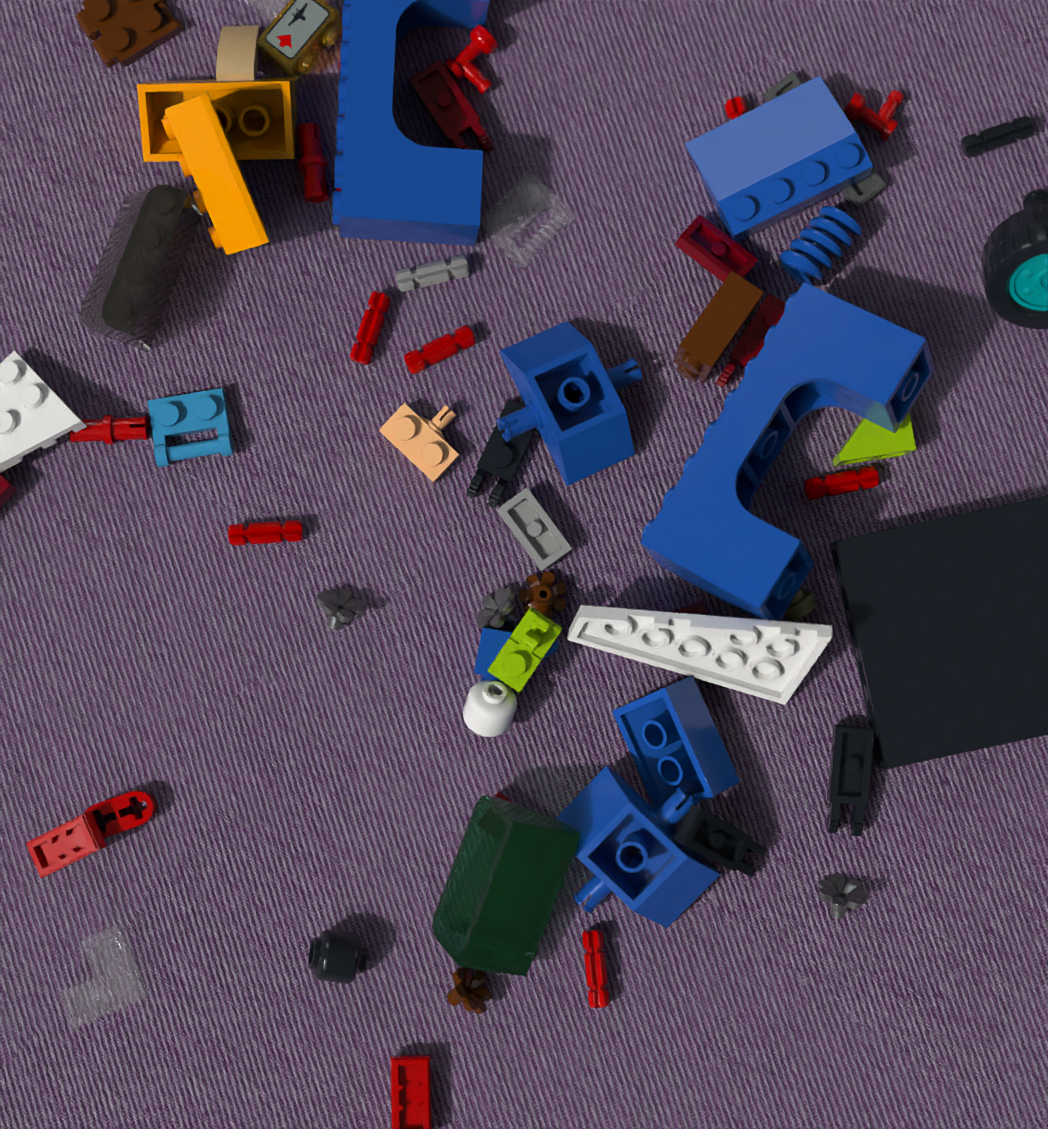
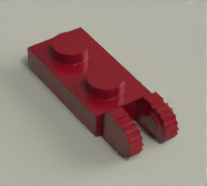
[408,60,494,154]
[715,293,786,388]

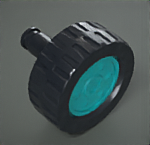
[981,189,1048,329]

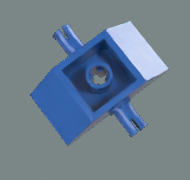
[497,321,642,487]
[554,765,721,928]

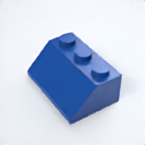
[612,675,740,810]

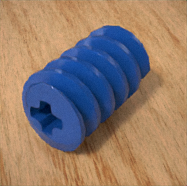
[779,205,863,286]

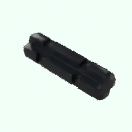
[961,116,1035,158]

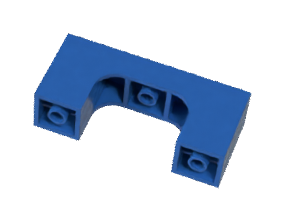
[332,0,490,246]
[640,282,935,621]

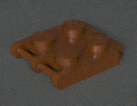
[75,0,185,68]

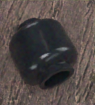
[308,929,368,984]

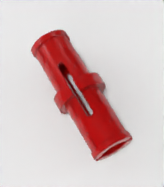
[296,123,329,203]
[69,414,150,445]

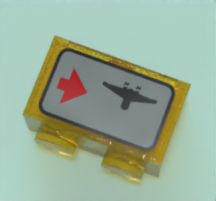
[256,0,342,82]

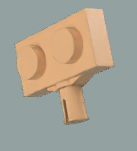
[379,403,461,483]

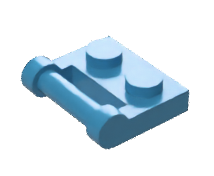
[148,388,234,468]

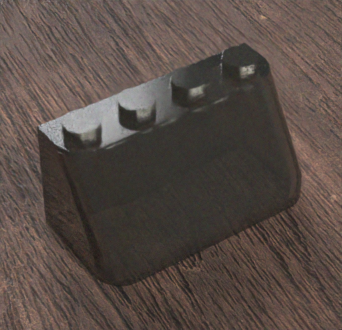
[81,185,202,352]

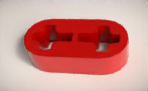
[84,790,157,838]

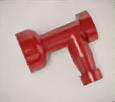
[443,24,498,94]
[843,90,904,141]

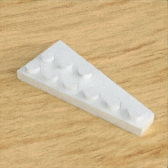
[0,351,87,472]
[567,605,832,705]

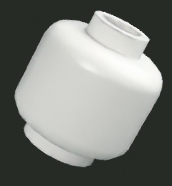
[463,680,517,737]

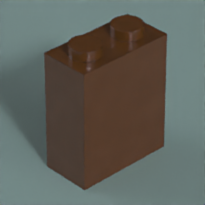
[673,271,764,383]

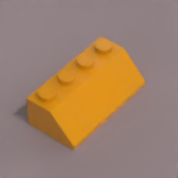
[137,78,297,162]
[161,92,269,255]

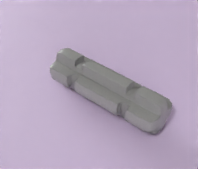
[395,255,469,292]

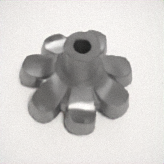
[476,586,519,629]
[316,589,366,630]
[818,873,869,919]

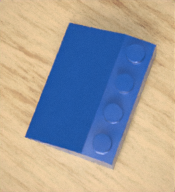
[685,76,873,243]

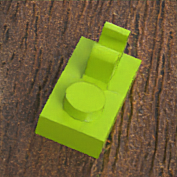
[487,607,563,693]

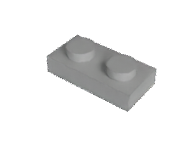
[496,488,572,572]

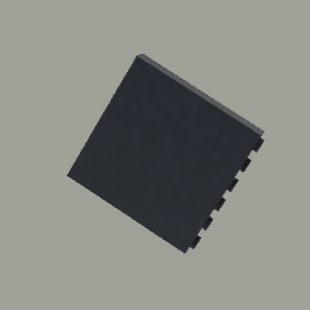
[829,496,1048,769]

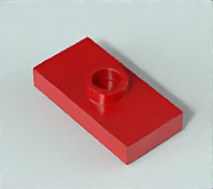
[25,811,107,878]
[390,1054,432,1129]

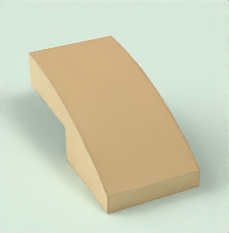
[216,25,261,81]

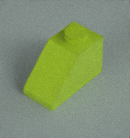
[833,412,916,467]

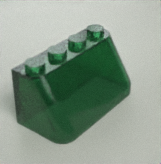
[432,795,581,977]

